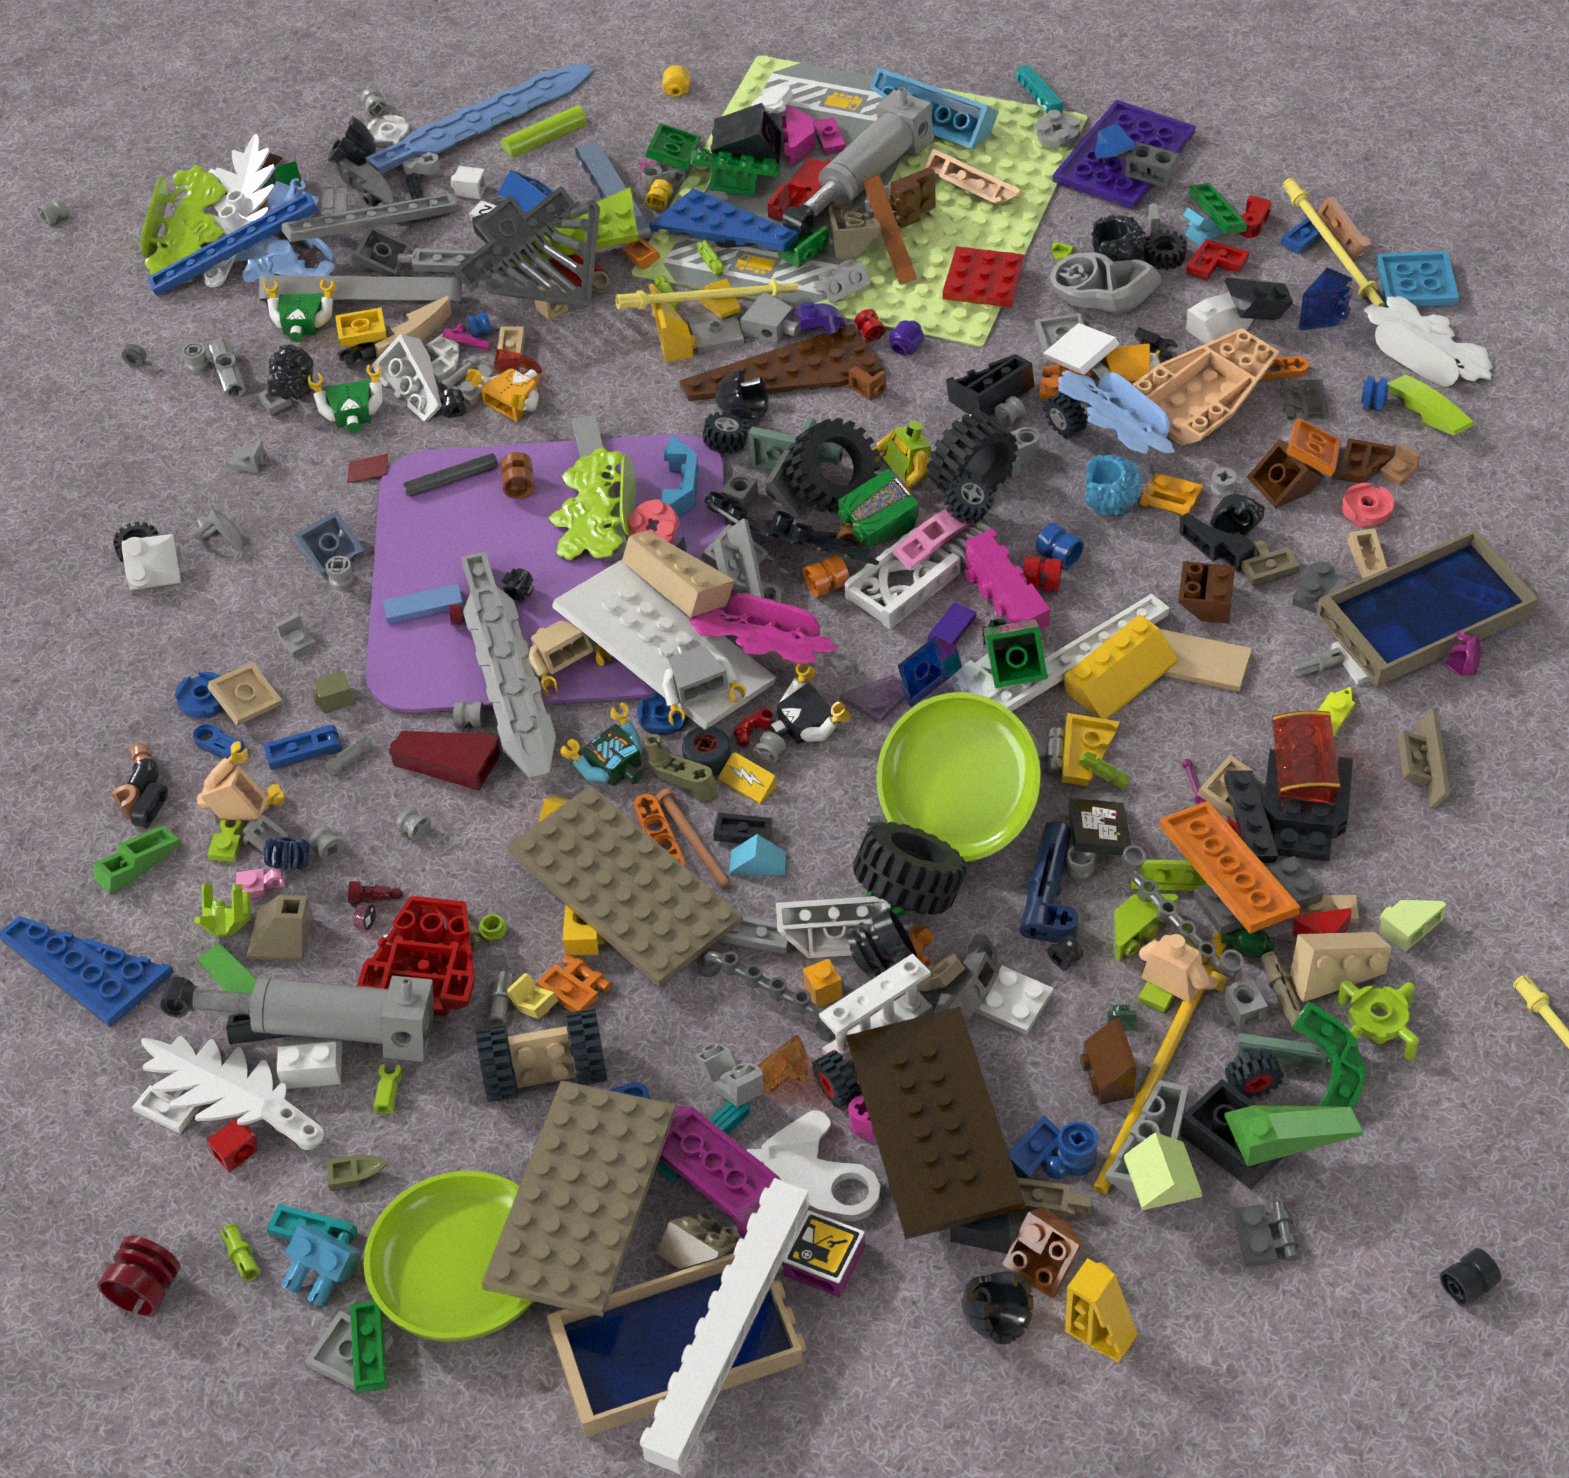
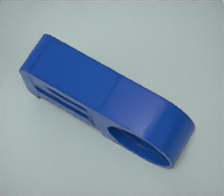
[193,724,245,759]

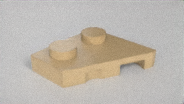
[1197,755,1252,820]

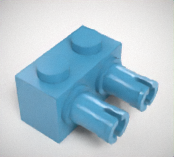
[281,1225,363,1307]

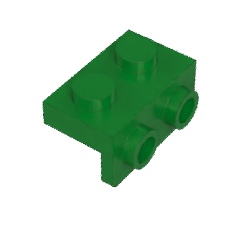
[778,226,829,268]

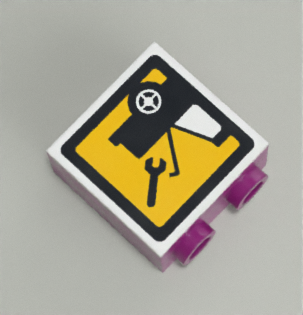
[782,1210,865,1298]

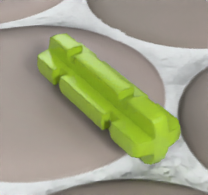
[697,240,725,276]
[654,275,680,310]
[1078,751,1130,789]

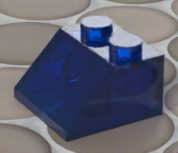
[1299,267,1353,331]
[898,635,962,707]

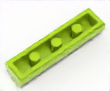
[501,105,588,158]

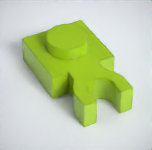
[207,819,243,862]

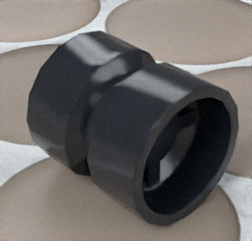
[1440,1248,1501,1306]

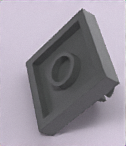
[765,449,807,519]

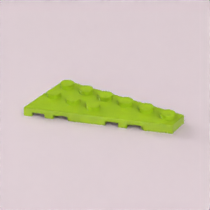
[510,187,639,266]

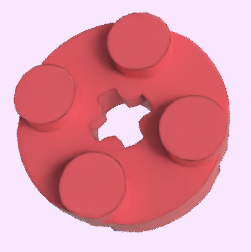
[1342,483,1394,527]
[628,499,680,544]

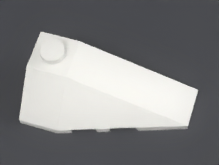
[1186,292,1254,344]

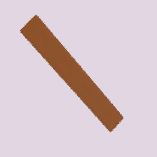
[862,175,917,284]

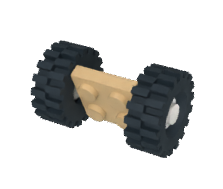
[476,1008,608,1103]

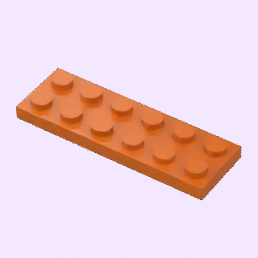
[1159,801,1300,934]

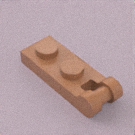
[1317,196,1370,260]

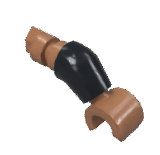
[111,743,159,819]

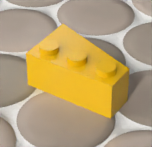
[1065,1258,1138,1363]

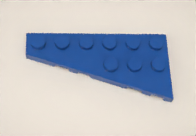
[0,916,174,1027]

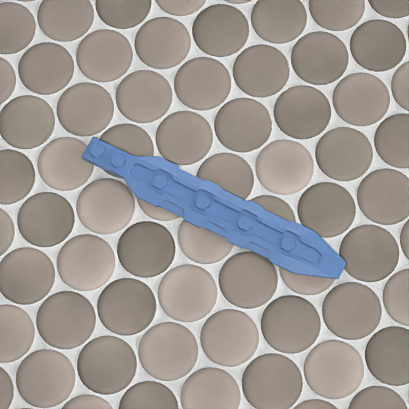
[366,63,594,174]

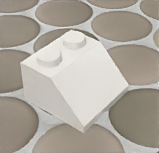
[277,1037,342,1089]

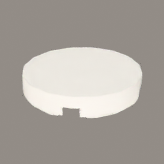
[367,115,410,147]

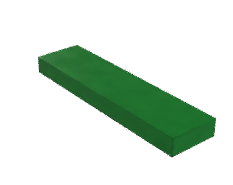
[1189,183,1247,234]

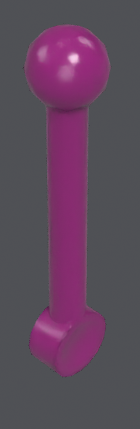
[1182,759,1205,805]

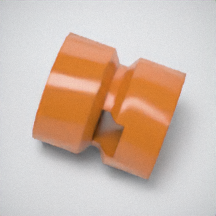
[803,555,850,598]

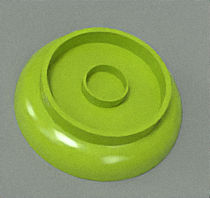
[876,692,1041,862]
[364,1171,534,1342]

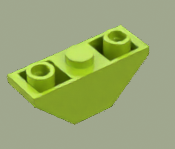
[1114,894,1179,962]

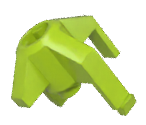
[194,883,251,937]

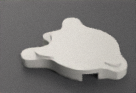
[751,84,793,114]

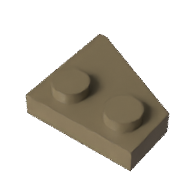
[917,950,965,993]

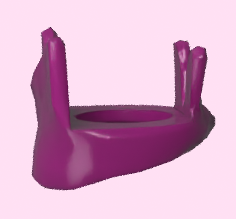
[1444,631,1481,676]

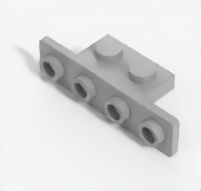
[713,519,765,598]

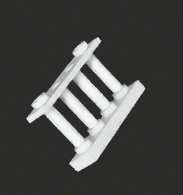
[819,954,933,1067]

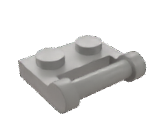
[439,356,501,406]

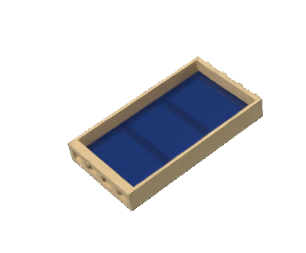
[547,1253,806,1437]

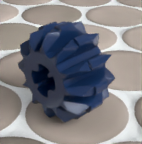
[263,836,311,870]

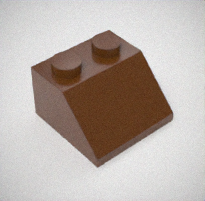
[1247,439,1323,508]
[1079,1018,1137,1105]

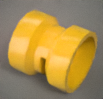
[645,179,673,210]

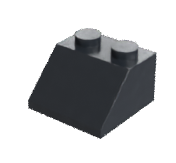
[1224,278,1293,320]

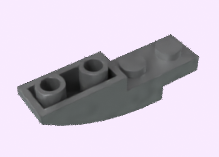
[339,158,394,207]
[934,933,999,1023]

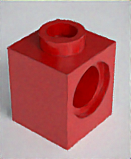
[206,1119,258,1172]

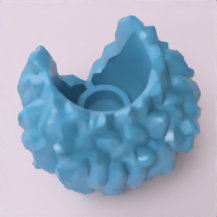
[1084,454,1142,516]

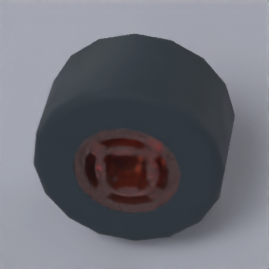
[682,726,731,776]

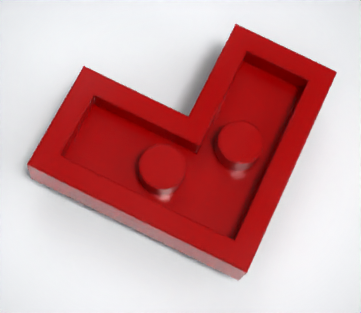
[1186,239,1249,280]

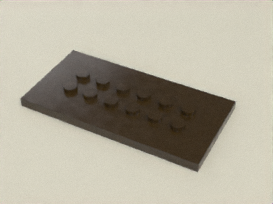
[846,1007,1025,1240]

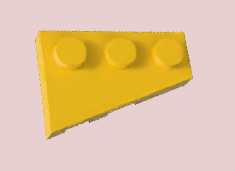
[1061,713,1120,786]

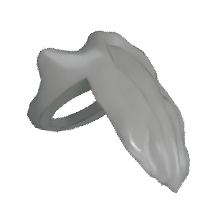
[195,510,243,551]

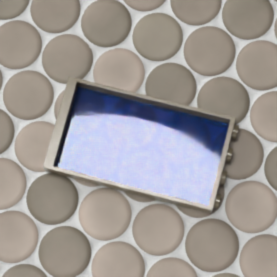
[1316,530,1538,687]

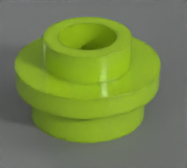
[479,914,507,941]

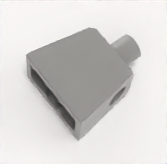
[741,292,801,343]

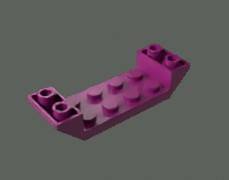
[659,1106,781,1239]

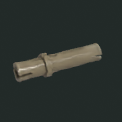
[1260,951,1302,1033]

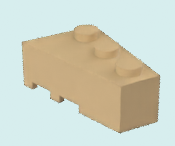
[1290,932,1392,1002]

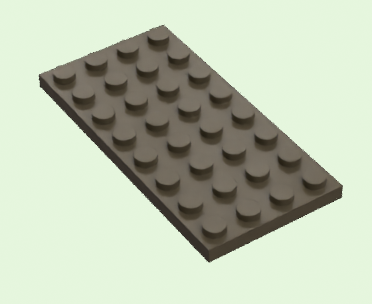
[507,785,742,987]
[482,1081,676,1317]

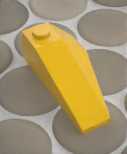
[648,284,697,362]

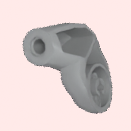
[1050,252,1162,315]

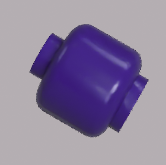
[889,320,924,356]

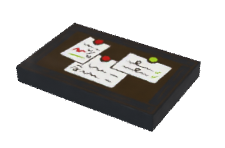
[1068,798,1131,855]

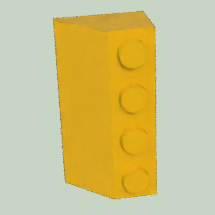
[1064,614,1178,719]

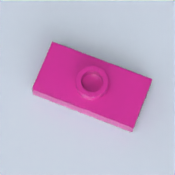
[813,117,846,155]

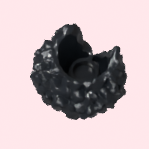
[1091,215,1147,262]
[267,344,314,400]

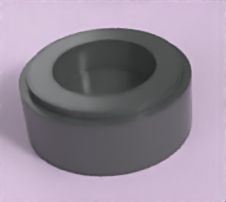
[122,344,147,366]

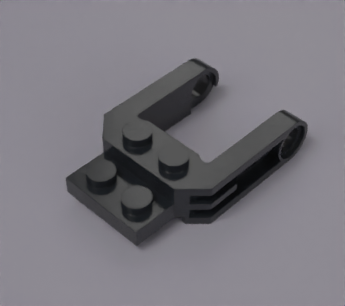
[1263,749,1353,861]

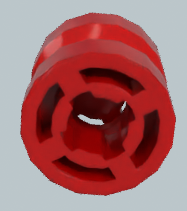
[854,309,886,342]

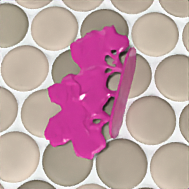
[689,593,838,664]

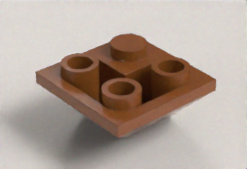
[1002,1207,1082,1298]

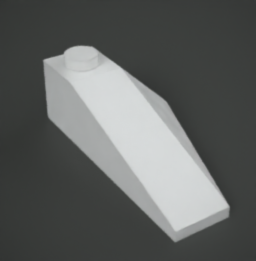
[372,334,442,421]

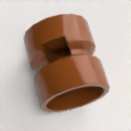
[500,452,535,499]

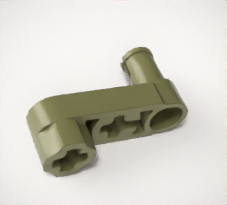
[643,734,718,802]

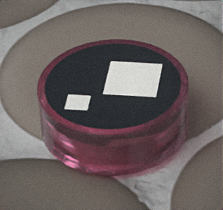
[354,902,376,931]

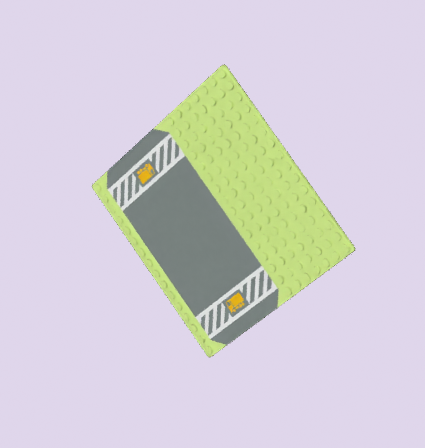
[632,56,1087,347]

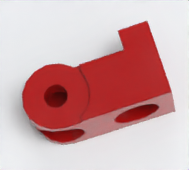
[1239,195,1272,238]

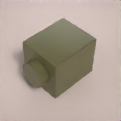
[312,671,354,713]

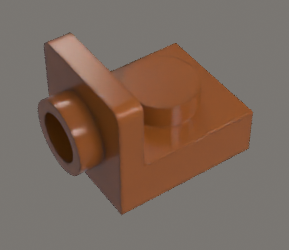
[849,366,887,400]

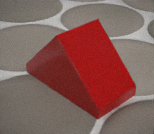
[1292,908,1352,937]

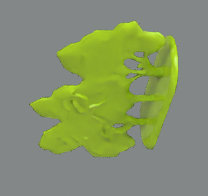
[140,165,226,275]
[548,447,636,560]

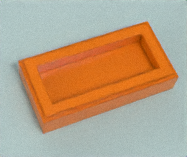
[621,236,661,270]

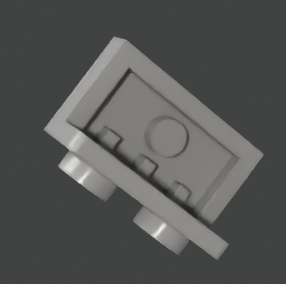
[813,259,871,303]

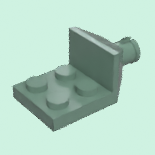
[749,417,844,472]

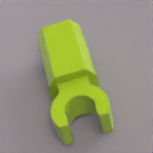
[373,1064,403,1114]

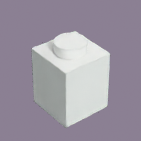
[451,166,487,199]

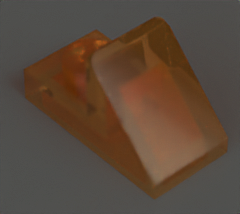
[756,1035,809,1094]

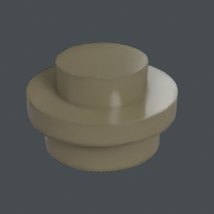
[592,271,610,294]

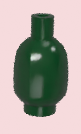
[1221,929,1275,958]

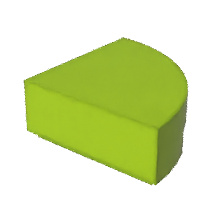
[1052,241,1075,262]

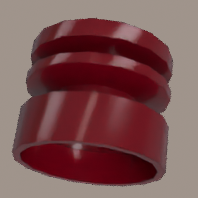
[97,1236,181,1317]

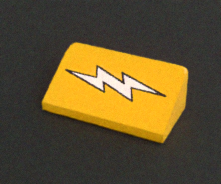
[718,752,777,805]

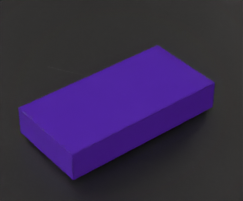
[928,602,976,651]

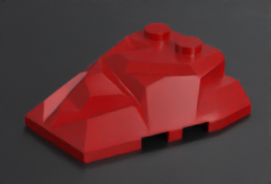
[357,896,475,1016]

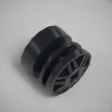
[846,908,918,980]

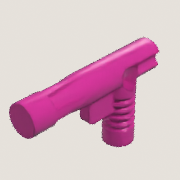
[442,323,490,351]

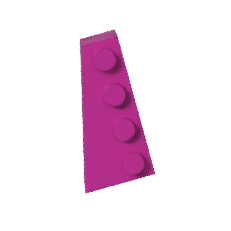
[965,528,1050,630]

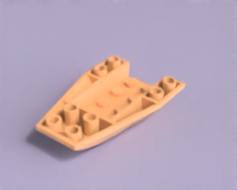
[1132,328,1279,446]

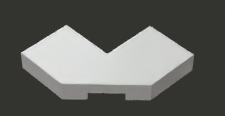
[426,334,460,383]

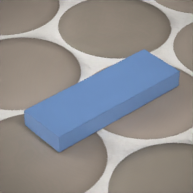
[383,584,464,624]

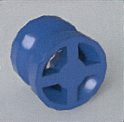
[467,311,492,338]

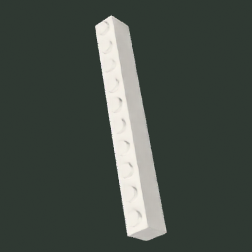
[640,1178,809,1474]

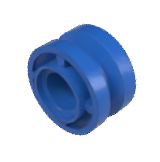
[1361,375,1389,412]

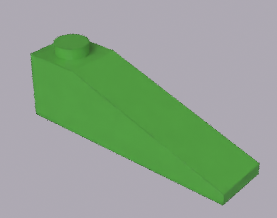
[1225,1105,1363,1166]

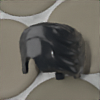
[1210,494,1265,537]

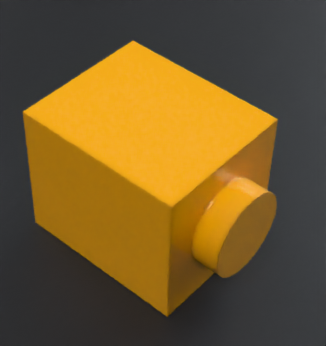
[803,958,843,1007]

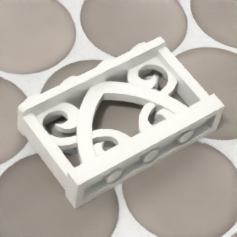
[845,529,960,630]

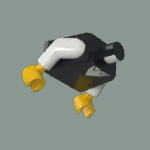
[769,663,850,744]

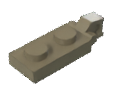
[1017,1178,1093,1218]

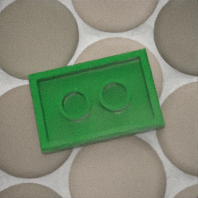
[645,123,701,171]

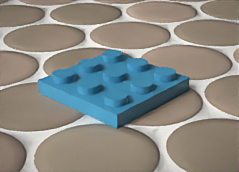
[1376,251,1459,308]

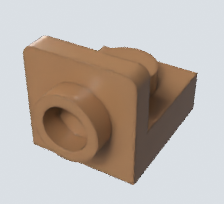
[1379,443,1421,487]

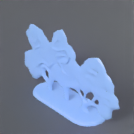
[1058,370,1175,454]

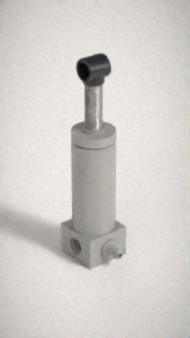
[782,88,933,235]
[160,976,434,1062]

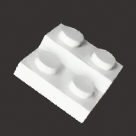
[952,653,995,696]

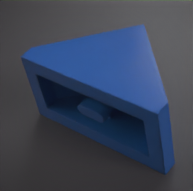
[1095,124,1136,159]

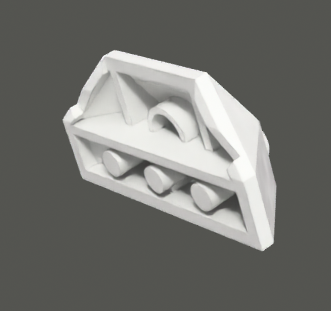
[776,896,891,958]

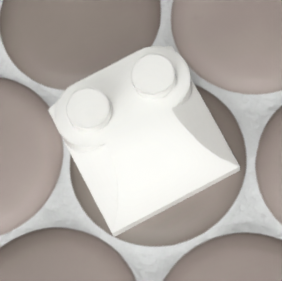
[122,534,181,591]

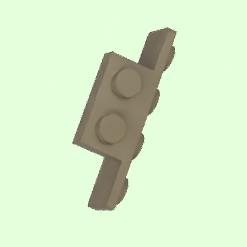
[1397,709,1450,808]

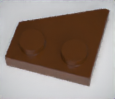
[1338,438,1396,483]

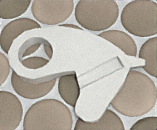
[747,1110,881,1222]

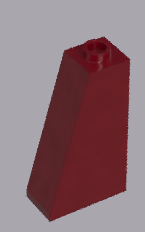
[389,731,503,791]

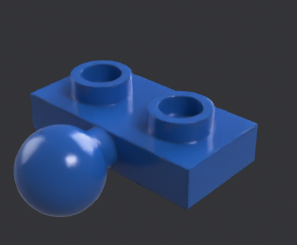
[1008,1115,1068,1179]

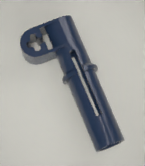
[1019,821,1078,944]

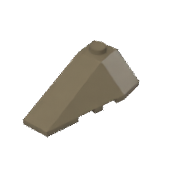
[827,203,881,260]

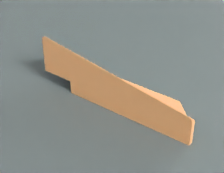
[924,149,1026,205]

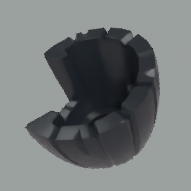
[327,116,376,166]
[715,370,768,420]
[961,1271,1034,1344]

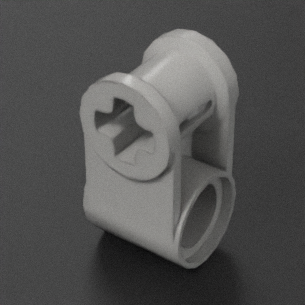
[642,162,686,193]

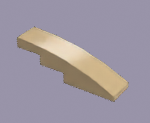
[374,296,452,359]

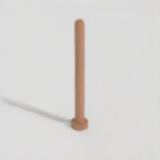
[656,788,730,890]

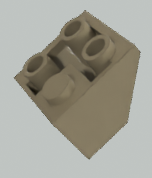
[247,895,313,961]
[656,1212,740,1269]

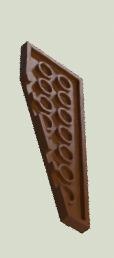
[679,324,884,401]

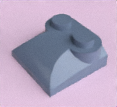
[294,510,364,576]

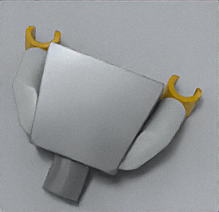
[662,644,746,725]

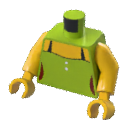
[871,421,931,495]

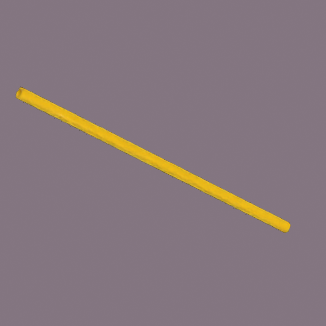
[1093,930,1232,1195]

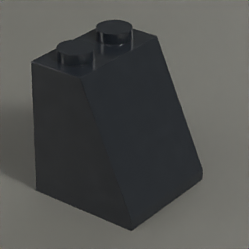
[710,103,782,163]

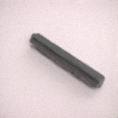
[403,453,498,496]

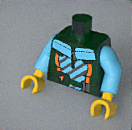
[561,702,643,786]

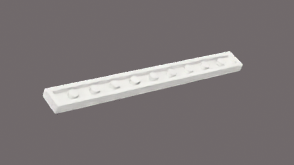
[983,594,1170,712]

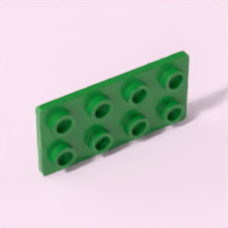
[690,148,780,196]

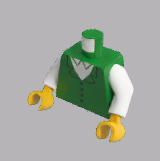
[263,279,337,343]
[308,364,383,433]

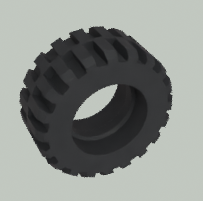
[853,822,967,915]

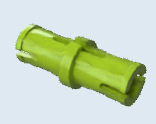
[220,1223,261,1282]

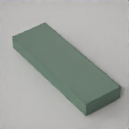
[1237,1033,1328,1070]

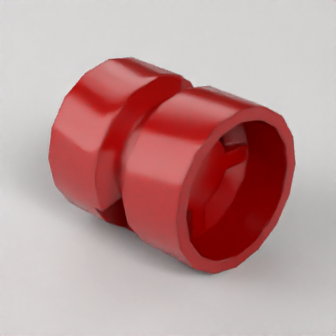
[1023,556,1062,593]

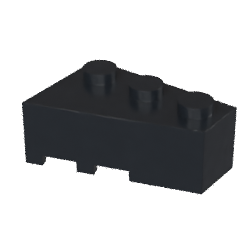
[946,354,1035,416]
[950,1213,1011,1254]

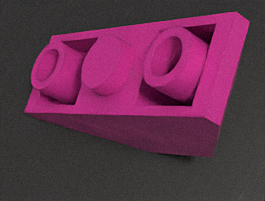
[781,105,815,165]

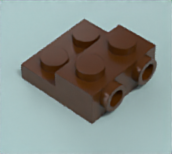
[889,167,936,228]

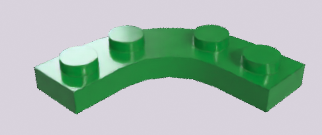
[1292,1001,1365,1110]

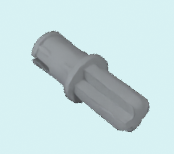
[1291,647,1344,677]
[488,971,513,1026]

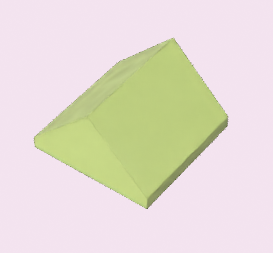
[1124,1132,1202,1210]

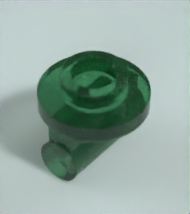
[1107,1004,1137,1031]

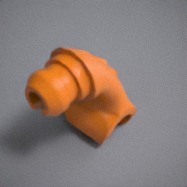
[909,925,933,967]

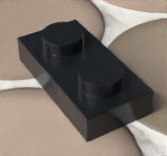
[713,813,773,844]

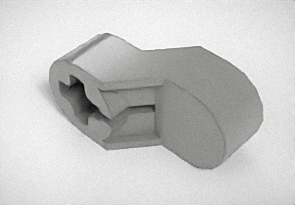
[402,152,440,176]

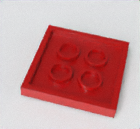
[942,246,1025,308]

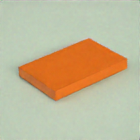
[1286,418,1341,477]

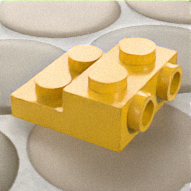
[335,307,387,347]

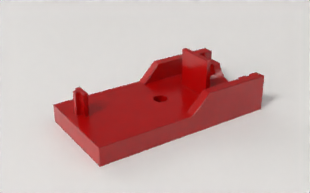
[767,157,834,222]

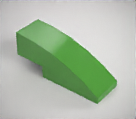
[94,825,180,894]

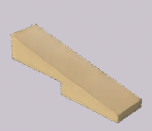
[1347,528,1404,618]

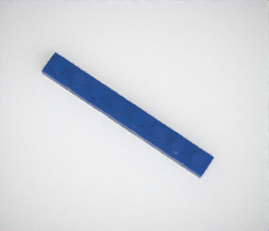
[147,191,318,296]

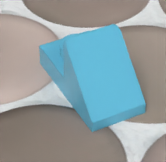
[1183,208,1223,246]

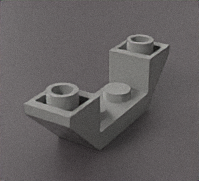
[695,1043,763,1107]

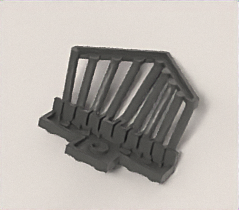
[453,186,600,307]

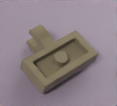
[1241,539,1300,586]

